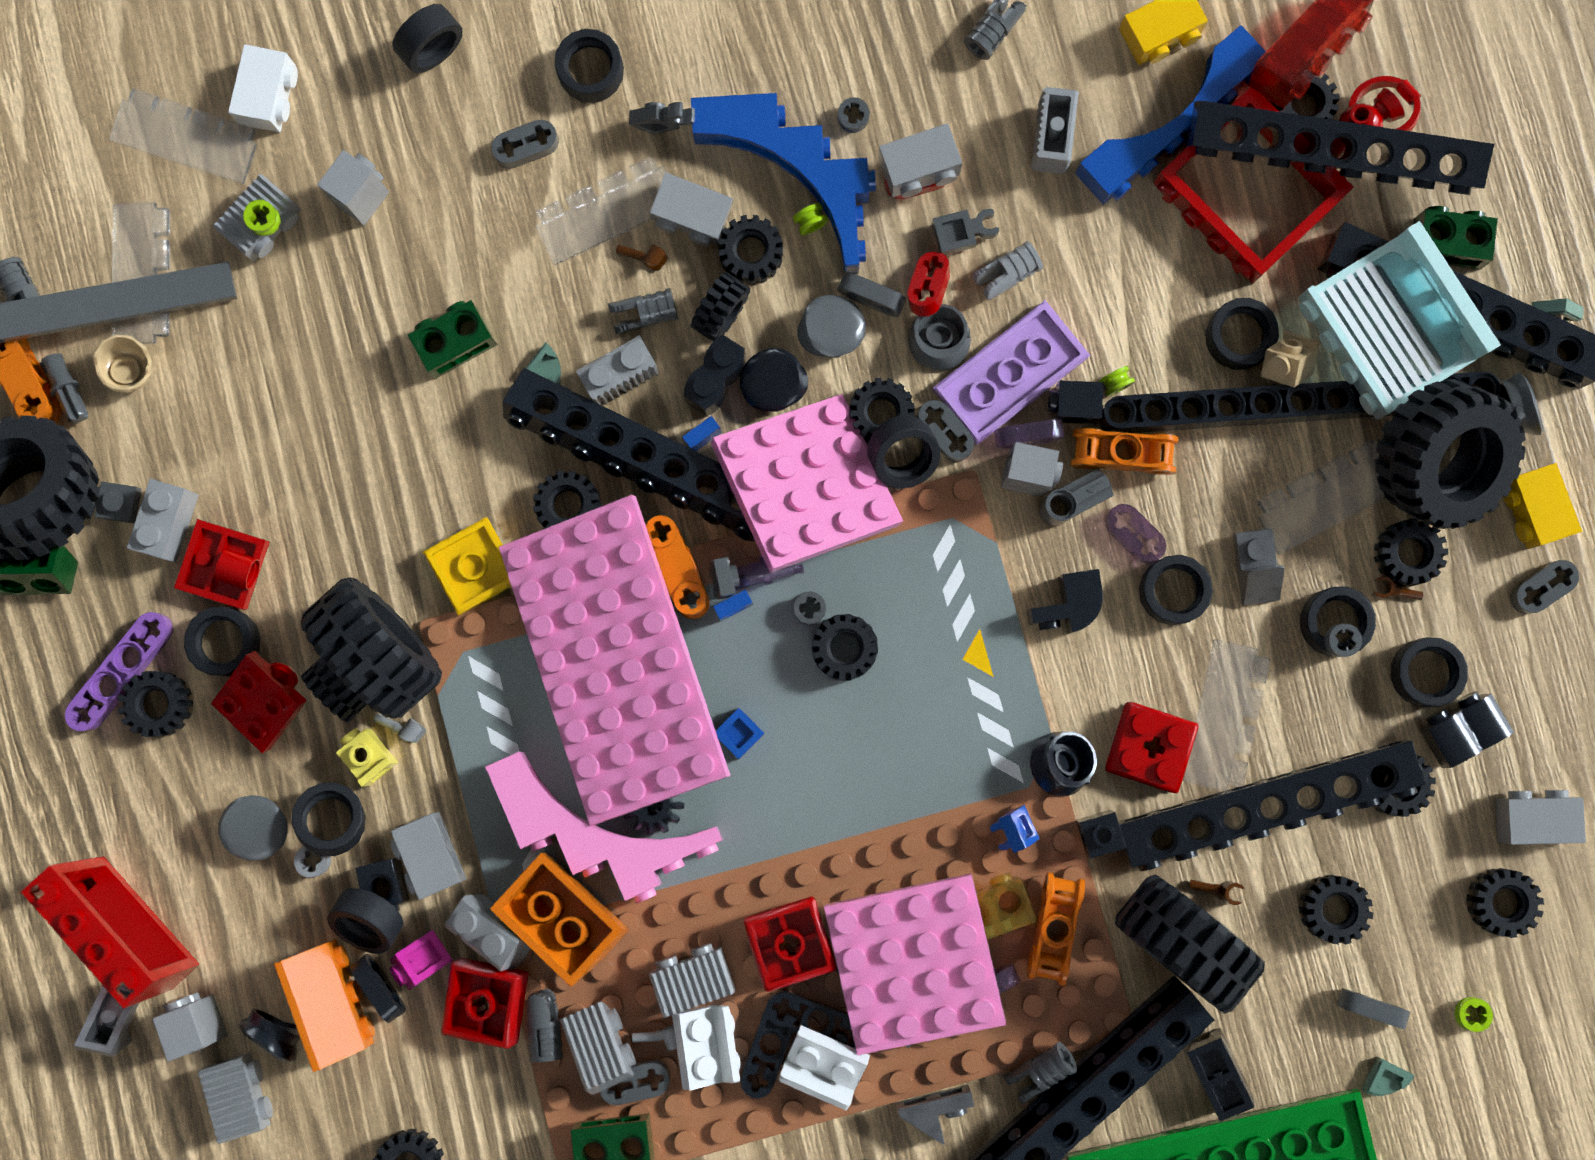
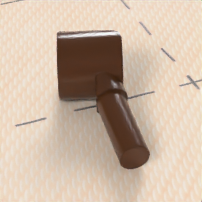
[616,244,668,271]
[1372,576,1423,601]
[1189,879,1244,905]

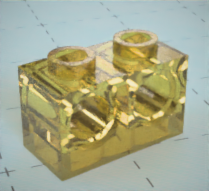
[974,872,1037,939]

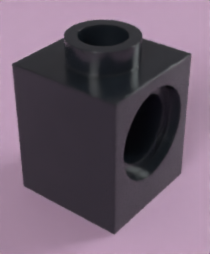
[1048,380,1103,425]
[1076,810,1126,859]
[355,858,409,911]

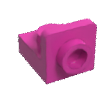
[389,930,453,990]

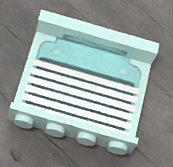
[1298,221,1501,420]

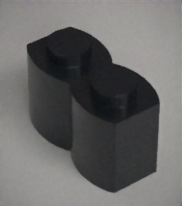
[684,335,746,417]
[1419,691,1514,768]

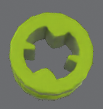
[243,200,281,236]
[792,203,829,236]
[1098,366,1136,397]
[1454,997,1493,1032]

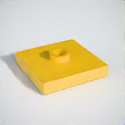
[423,517,512,616]

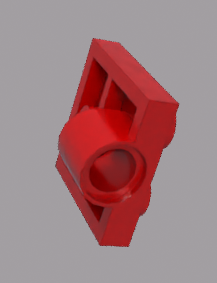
[174,519,270,610]
[211,651,307,754]

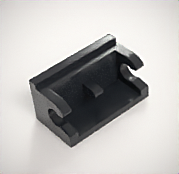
[1187,1028,1255,1122]

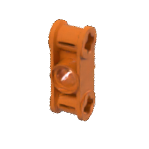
[0,338,61,423]
[1070,428,1179,475]
[646,515,710,619]
[1027,872,1085,986]

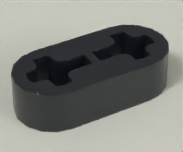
[350,954,406,1023]

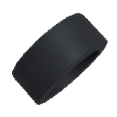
[392,4,463,73]
[554,29,624,103]
[1205,298,1279,370]
[867,415,941,489]
[1139,555,1213,625]
[1300,587,1376,656]
[184,607,260,676]
[1390,637,1468,707]
[291,783,366,856]
[327,888,404,954]

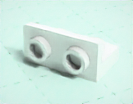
[672,1005,740,1091]
[779,1025,870,1110]

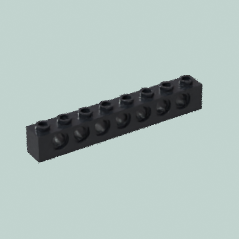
[1186,100,1494,195]
[1318,222,1595,389]
[502,368,756,542]
[1118,739,1426,871]
[968,975,1215,1160]

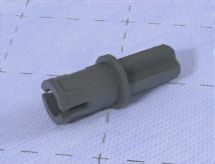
[40,353,88,424]

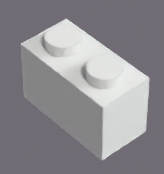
[228,44,298,133]

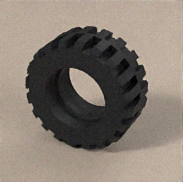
[1374,380,1526,529]
[0,415,100,560]
[301,577,442,719]
[1115,875,1265,1014]

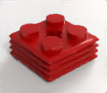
[1105,702,1199,793]
[744,896,836,992]
[441,958,528,1049]

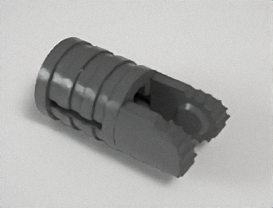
[964,0,1026,60]
[0,257,40,302]
[608,288,678,334]
[526,988,563,1062]
[1003,1042,1077,1104]

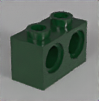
[1413,206,1498,270]
[408,300,498,379]
[0,546,78,595]
[571,1113,655,1160]

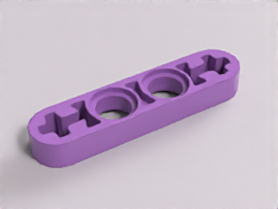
[65,612,173,731]

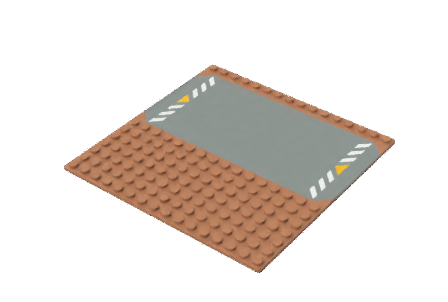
[420,470,1131,1160]

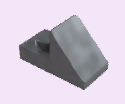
[1233,528,1285,605]
[74,984,139,1057]
[896,1085,974,1145]

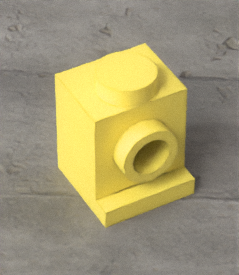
[336,728,399,787]

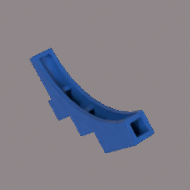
[691,93,876,274]

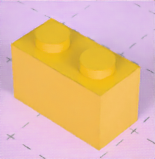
[1119,0,1208,66]
[1503,463,1583,549]

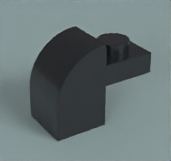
[1027,569,1103,634]

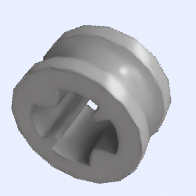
[294,846,331,878]

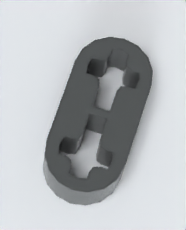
[491,119,559,169]
[837,272,906,317]
[917,400,974,462]
[1510,560,1579,614]
[1336,988,1411,1030]
[600,1060,671,1105]

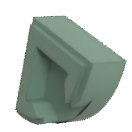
[1531,298,1584,321]
[526,342,561,384]
[1362,1056,1415,1096]

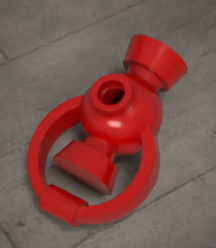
[1330,76,1421,159]

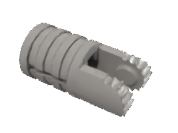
[972,241,1043,300]

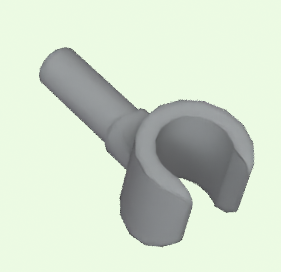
[373,713,426,743]
[632,1025,677,1051]

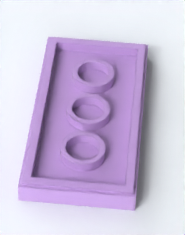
[932,300,1090,445]

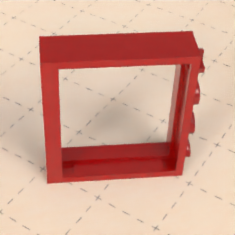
[1153,85,1354,284]
[21,856,200,1009]

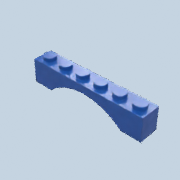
[1075,25,1270,205]

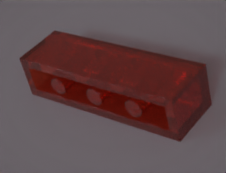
[1248,0,1374,108]

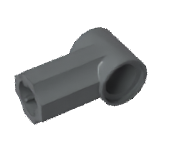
[1039,468,1114,526]

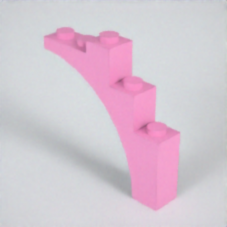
[485,751,723,904]

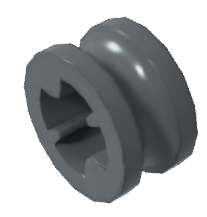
[838,97,870,133]
[793,591,826,625]
[1324,624,1362,657]

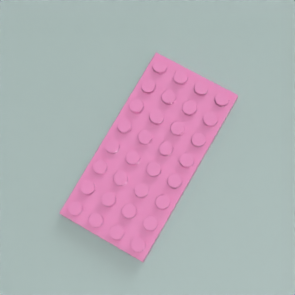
[499,495,731,826]

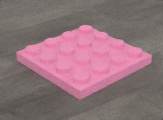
[711,394,903,573]
[824,873,1006,1055]

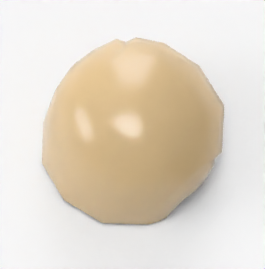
[93,335,152,393]

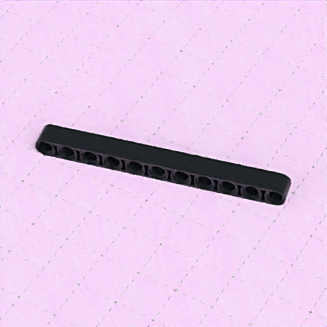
[1099,371,1501,433]

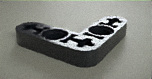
[741,990,856,1099]

